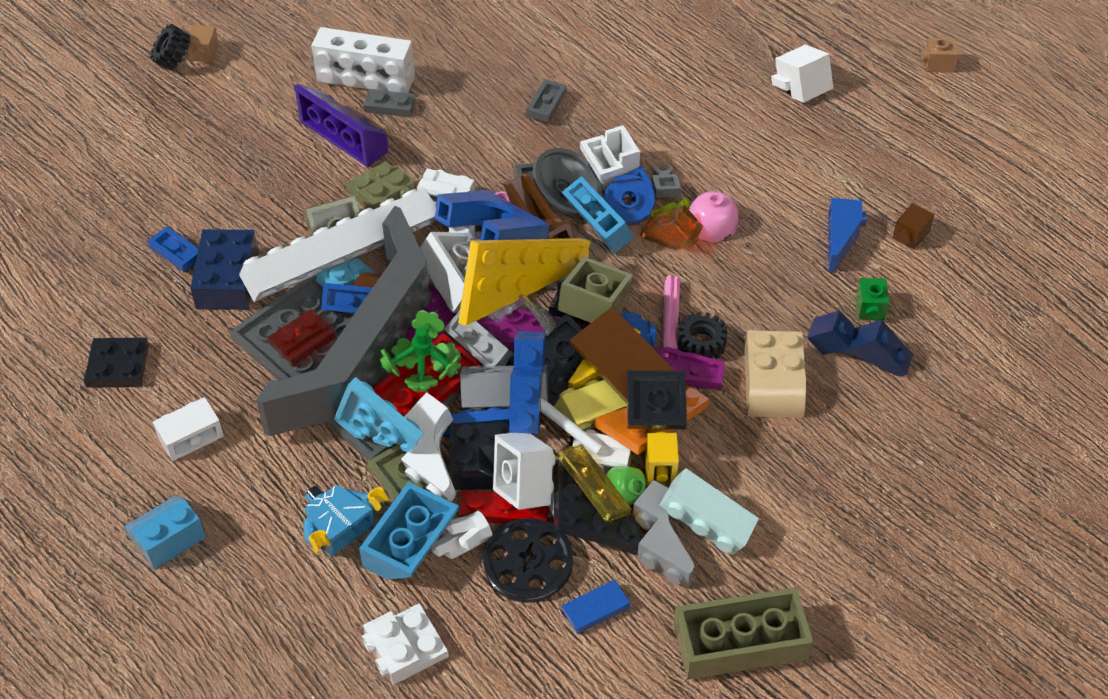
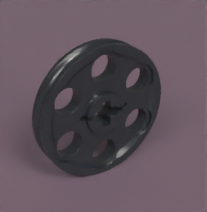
[483,518,573,602]

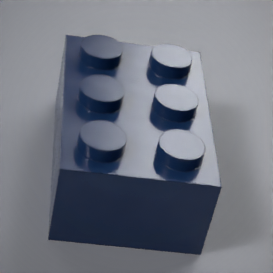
[190,229,259,310]

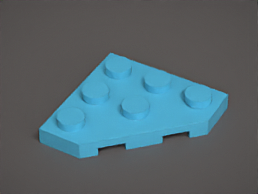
[333,377,424,453]

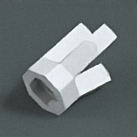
[432,511,492,559]

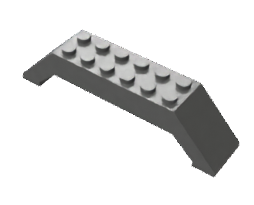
[256,206,432,436]

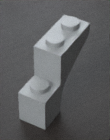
[633,479,694,589]

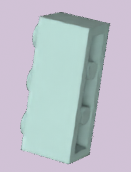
[659,468,759,555]

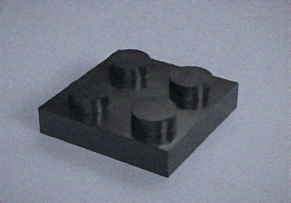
[84,338,149,388]
[627,370,687,430]

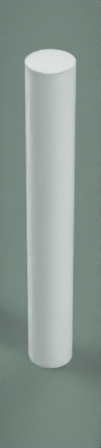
[540,397,603,455]

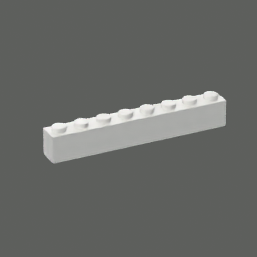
[239,188,436,302]

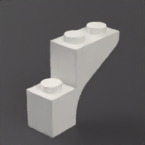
[401,393,456,502]

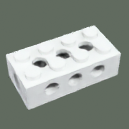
[311,27,415,93]

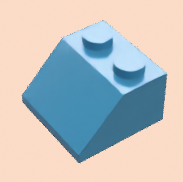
[124,496,206,569]

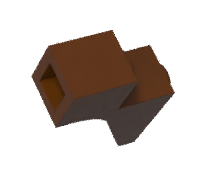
[503,173,575,239]

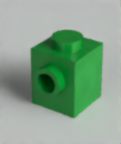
[856,278,889,321]

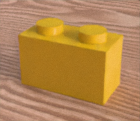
[645,432,679,488]

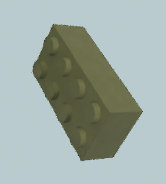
[674,587,814,680]

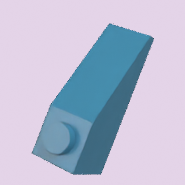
[562,176,634,254]

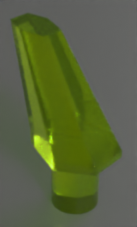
[651,197,691,220]

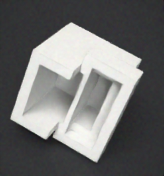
[771,45,833,103]
[580,125,640,191]

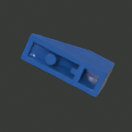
[828,198,867,273]

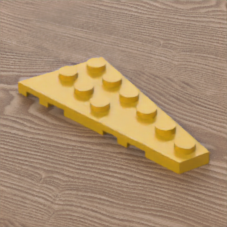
[458,238,590,326]

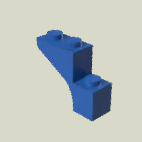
[509,331,546,434]

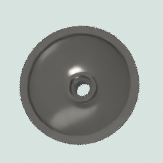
[533,148,602,216]

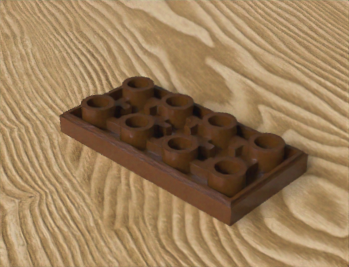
[570,306,689,404]

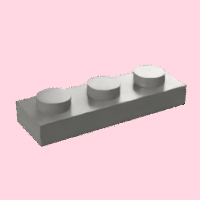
[444,311,514,366]

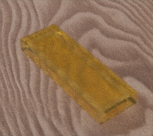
[557,444,631,522]

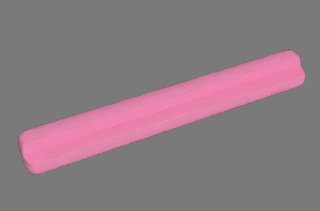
[662,275,680,357]

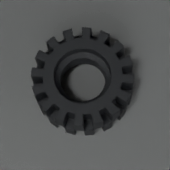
[150,24,191,70]
[678,312,728,360]

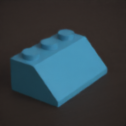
[359,482,459,580]

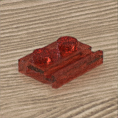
[267,309,336,367]

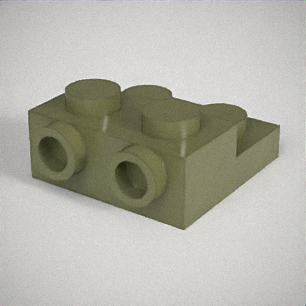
[345,161,415,210]

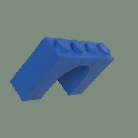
[435,190,550,240]

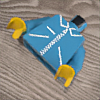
[303,485,390,557]

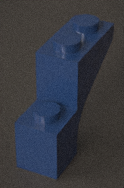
[807,310,913,376]

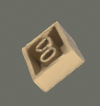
[744,330,806,418]

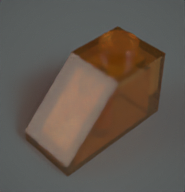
[640,205,703,250]

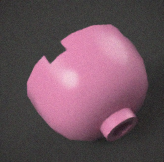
[688,191,739,242]

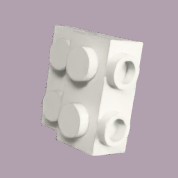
[361,603,449,685]

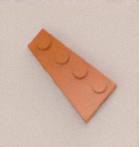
[594,386,710,455]

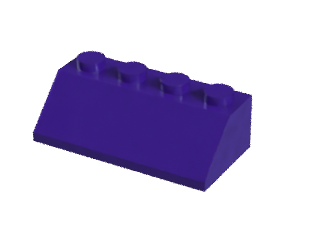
[294,84,388,168]

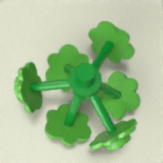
[380,310,462,392]

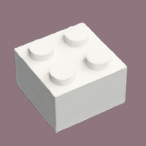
[493,433,555,510]

